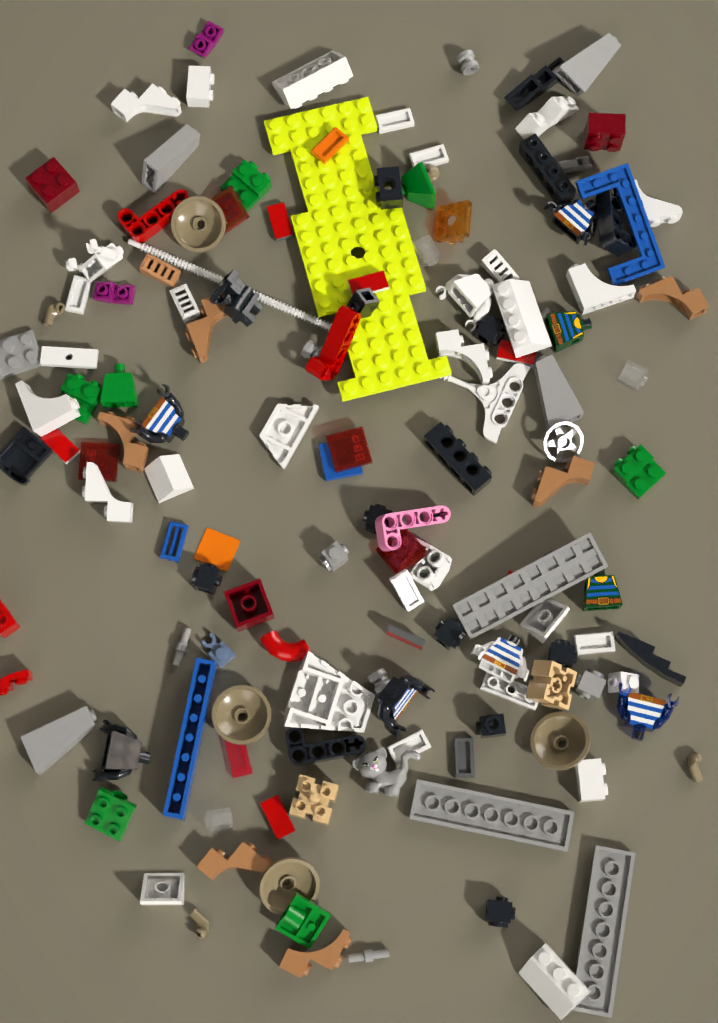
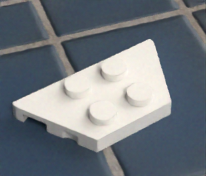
[259,404,319,470]

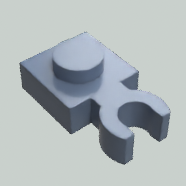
[201,633,236,669]

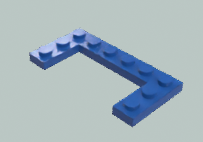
[575,163,665,286]

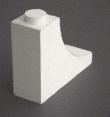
[566,263,636,315]
[15,380,81,437]

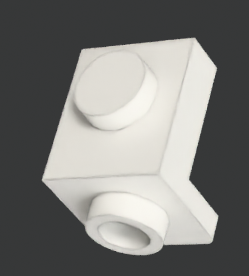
[607,671,639,694]

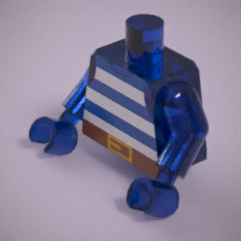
[617,682,679,741]

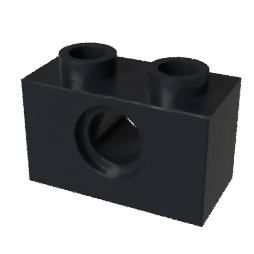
[373,166,403,210]

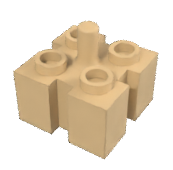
[526,660,577,710]
[289,774,339,826]

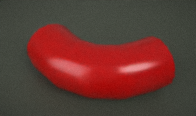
[260,630,311,662]

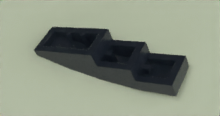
[504,56,564,111]
[615,631,686,687]

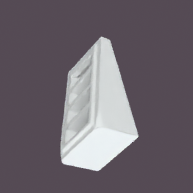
[481,249,519,283]
[169,284,201,323]

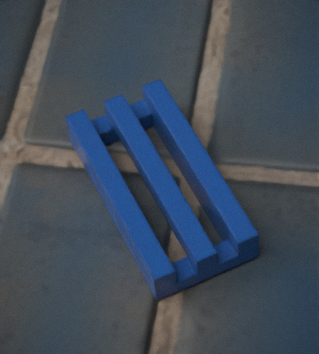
[160,521,189,563]

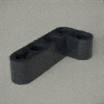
[595,188,636,257]
[286,727,366,766]

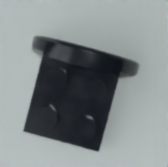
[0,427,53,486]

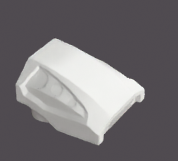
[396,538,452,591]

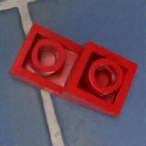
[0,669,32,696]

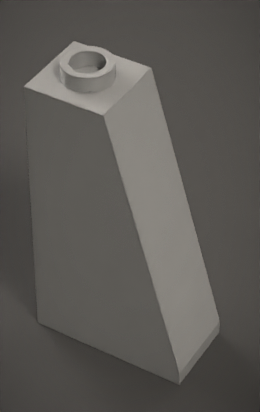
[552,33,621,96]
[141,124,200,193]
[534,355,584,433]
[21,706,98,775]

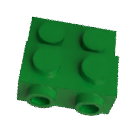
[220,159,272,213]
[59,373,102,425]
[612,444,666,500]

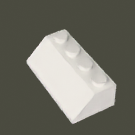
[272,50,353,109]
[492,279,552,358]

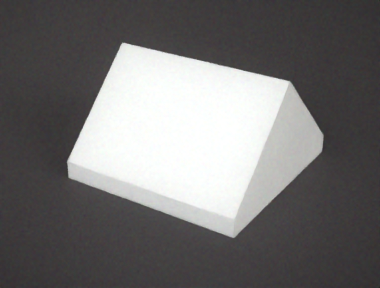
[144,454,194,503]
[520,598,570,644]
[140,873,185,905]

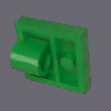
[84,787,137,842]
[275,892,331,949]

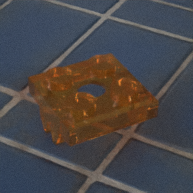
[435,200,472,244]

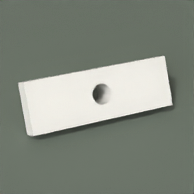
[40,346,99,369]
[480,672,538,711]

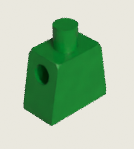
[100,363,139,408]

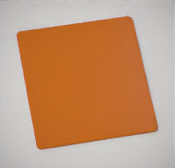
[194,528,240,571]

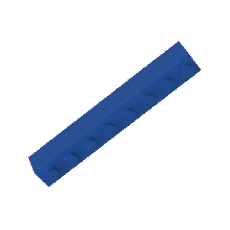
[163,658,217,821]

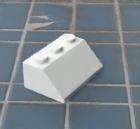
[519,943,591,1020]

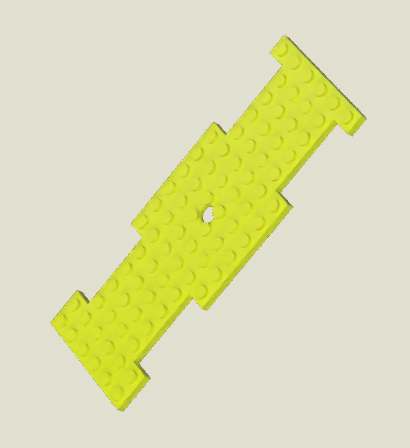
[264,97,452,402]

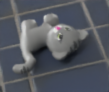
[352,747,421,797]

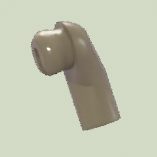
[43,302,65,327]
[687,752,703,782]
[189,908,209,940]

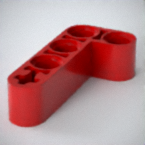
[118,189,189,244]
[305,305,361,381]

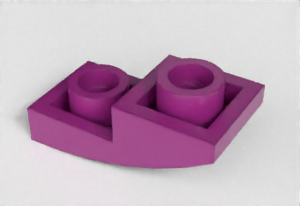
[189,21,224,58]
[93,282,135,305]

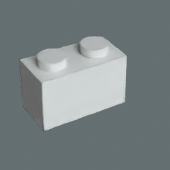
[186,66,215,108]
[575,758,608,802]

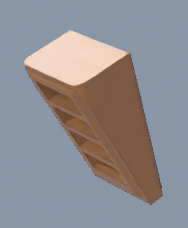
[139,253,182,288]

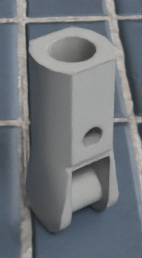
[558,155,593,174]

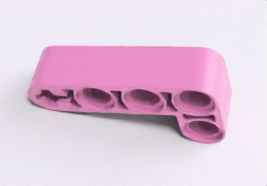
[375,505,451,551]

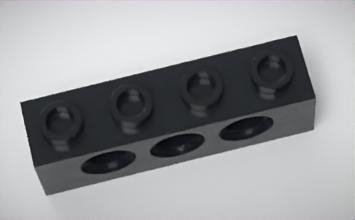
[519,133,576,204]
[423,422,492,496]

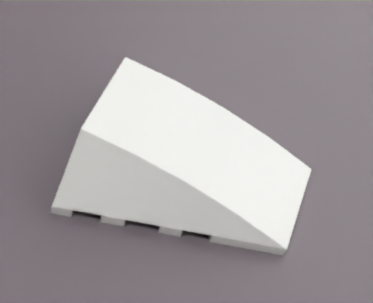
[284,651,375,733]

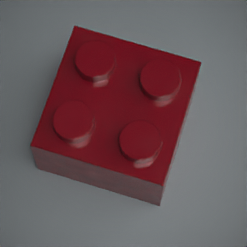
[584,113,626,152]
[25,157,80,213]
[224,578,275,632]

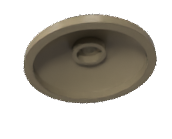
[171,196,226,252]
[212,685,271,745]
[530,712,590,770]
[259,857,320,916]

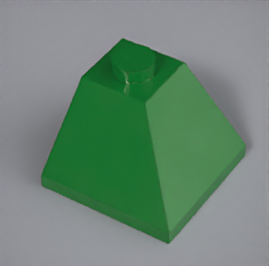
[401,162,436,210]

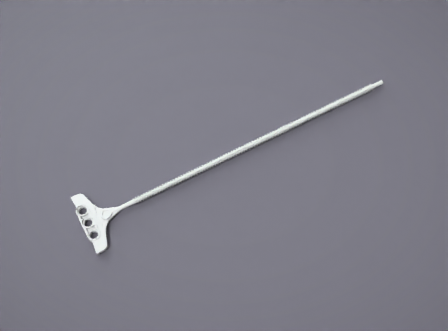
[128,239,531,444]

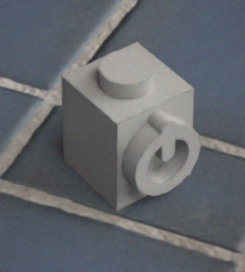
[319,541,349,572]
[574,669,607,701]

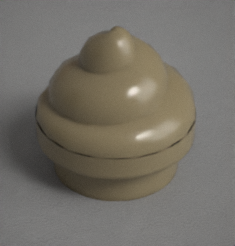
[425,165,440,183]

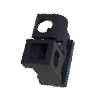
[210,269,263,327]

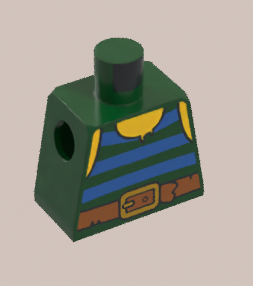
[545,311,592,353]
[583,569,622,611]

